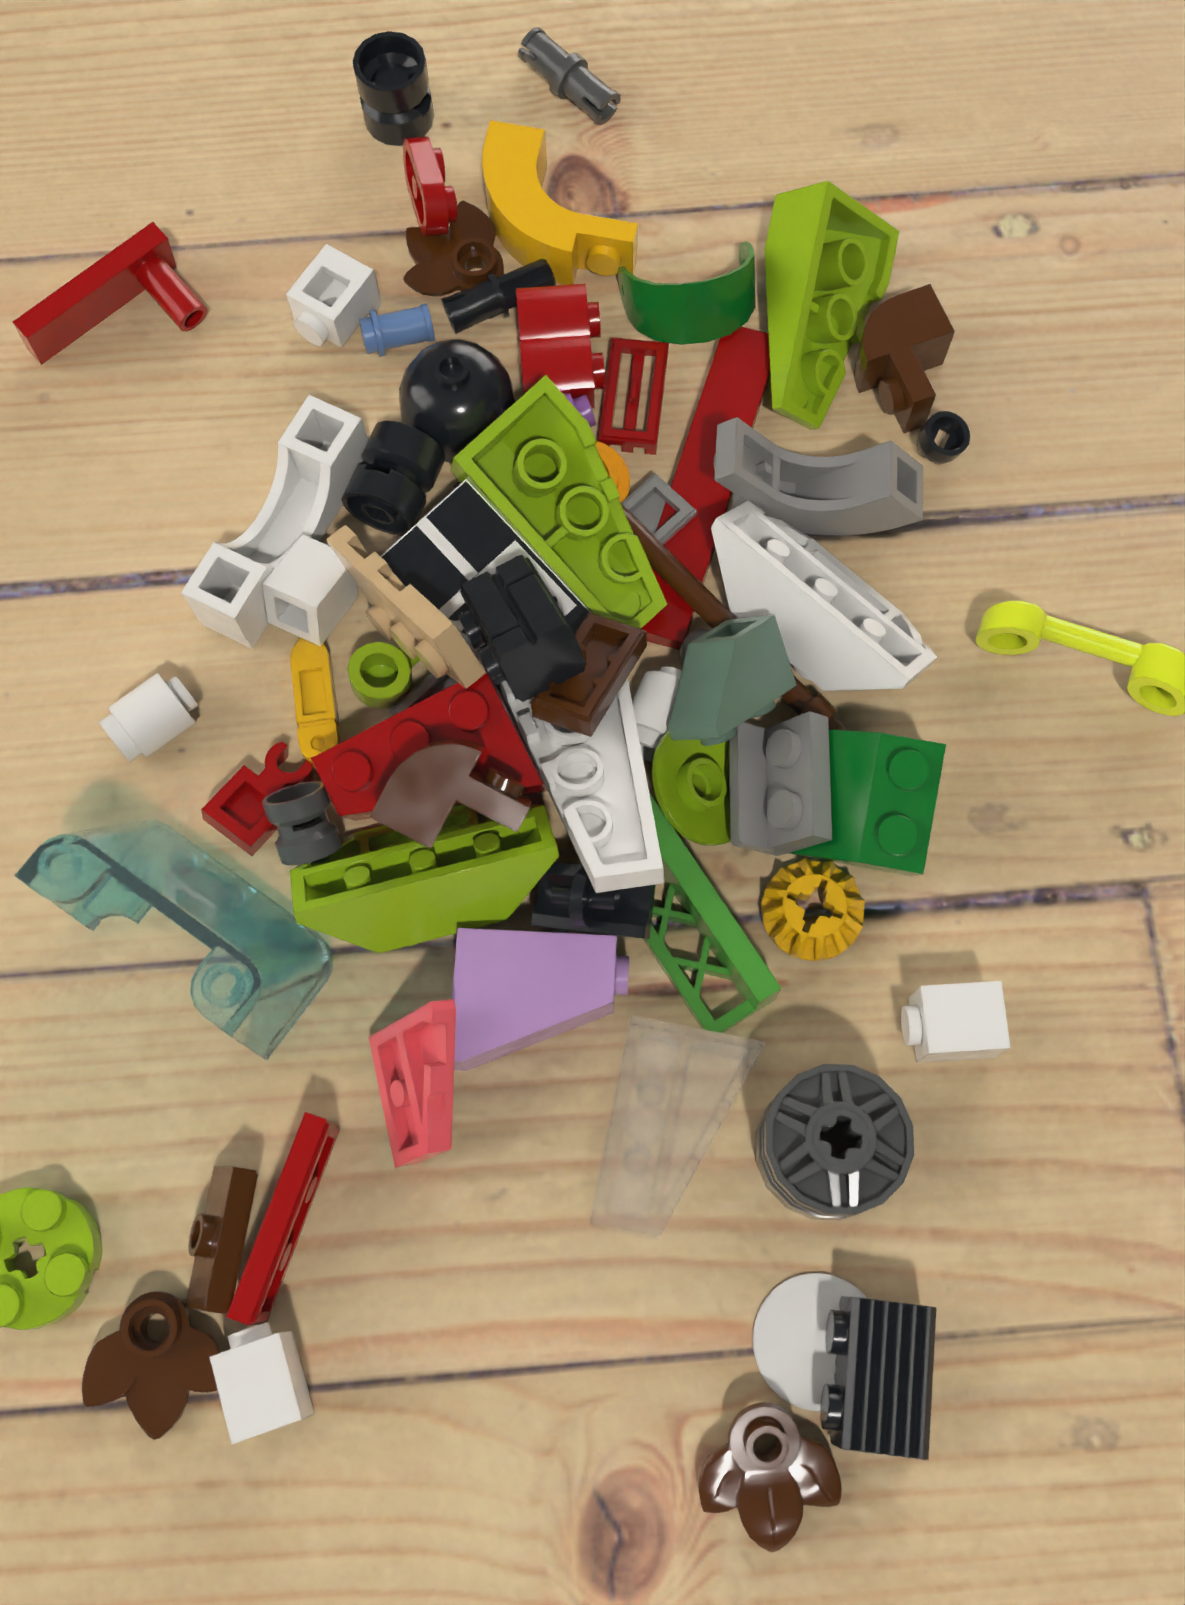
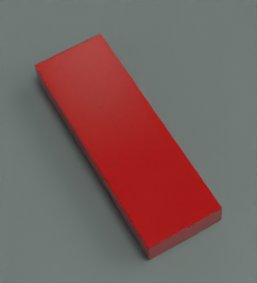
[226,1112,340,1326]

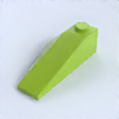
[764,181,900,430]
[450,375,667,629]

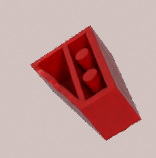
[311,670,547,821]

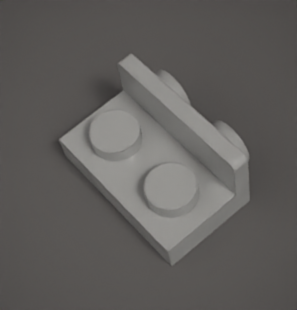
[729,711,832,856]

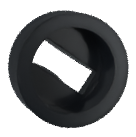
[917,411,970,465]

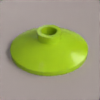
[652,731,731,846]

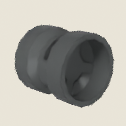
[262,781,343,866]

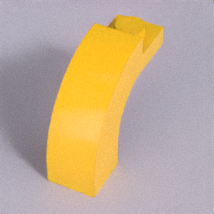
[482,120,638,285]

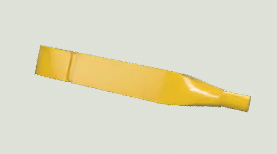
[290,637,341,769]

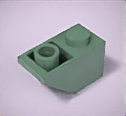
[668,615,796,746]

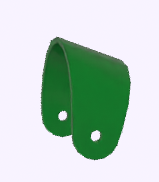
[618,241,756,345]

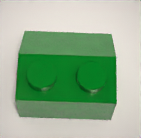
[787,730,946,877]

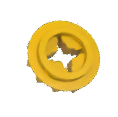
[761,857,865,961]

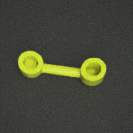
[976,601,1185,716]

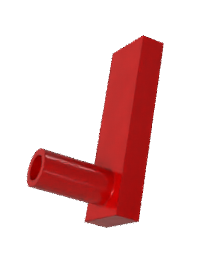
[13,222,207,365]

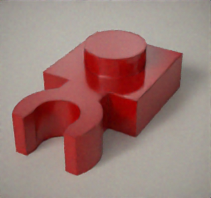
[201,741,313,856]

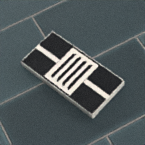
[380,479,593,696]

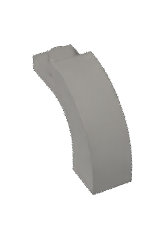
[714,417,923,536]

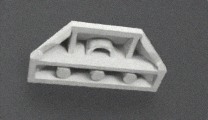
[711,500,937,691]

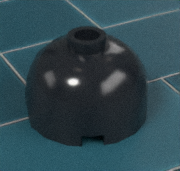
[399,339,515,463]

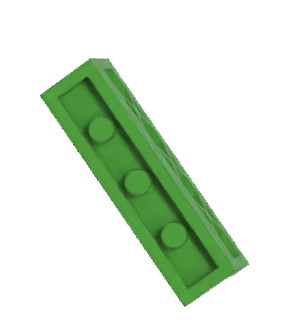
[642,793,781,1041]

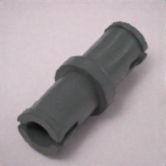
[518,27,621,125]

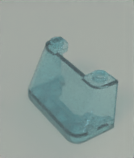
[14,820,334,1061]

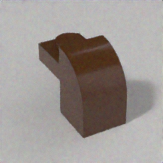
[854,284,955,434]
[370,739,531,849]

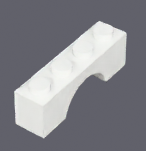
[181,395,368,649]

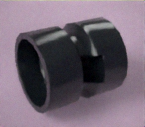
[352,31,434,146]
[341,420,446,536]

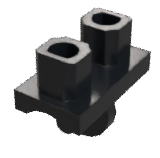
[531,862,656,939]

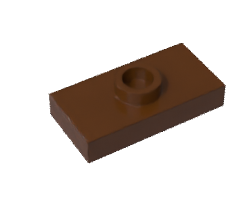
[531,613,647,737]
[185,1166,258,1314]

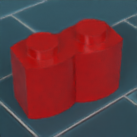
[516,283,605,408]

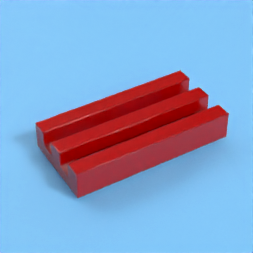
[598,337,669,455]

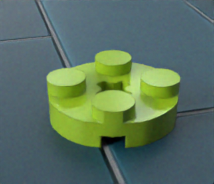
[0,1187,102,1330]

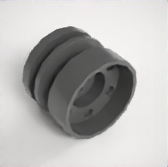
[755,1064,914,1220]

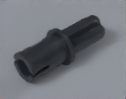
[441,259,556,334]

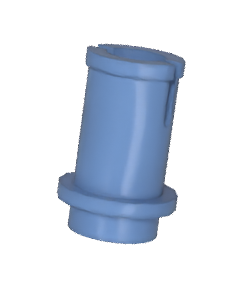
[359,304,435,357]

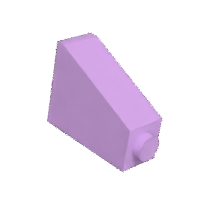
[452,927,629,1071]

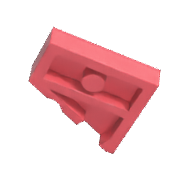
[368,999,456,1168]

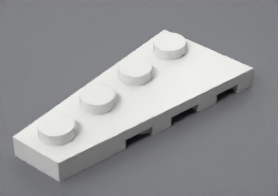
[500,678,664,893]

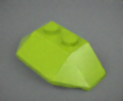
[289,805,559,954]

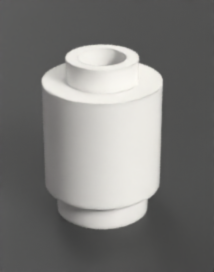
[632,666,682,763]
[99,673,198,762]

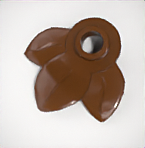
[403,201,504,296]
[82,1291,221,1440]
[698,1402,842,1552]

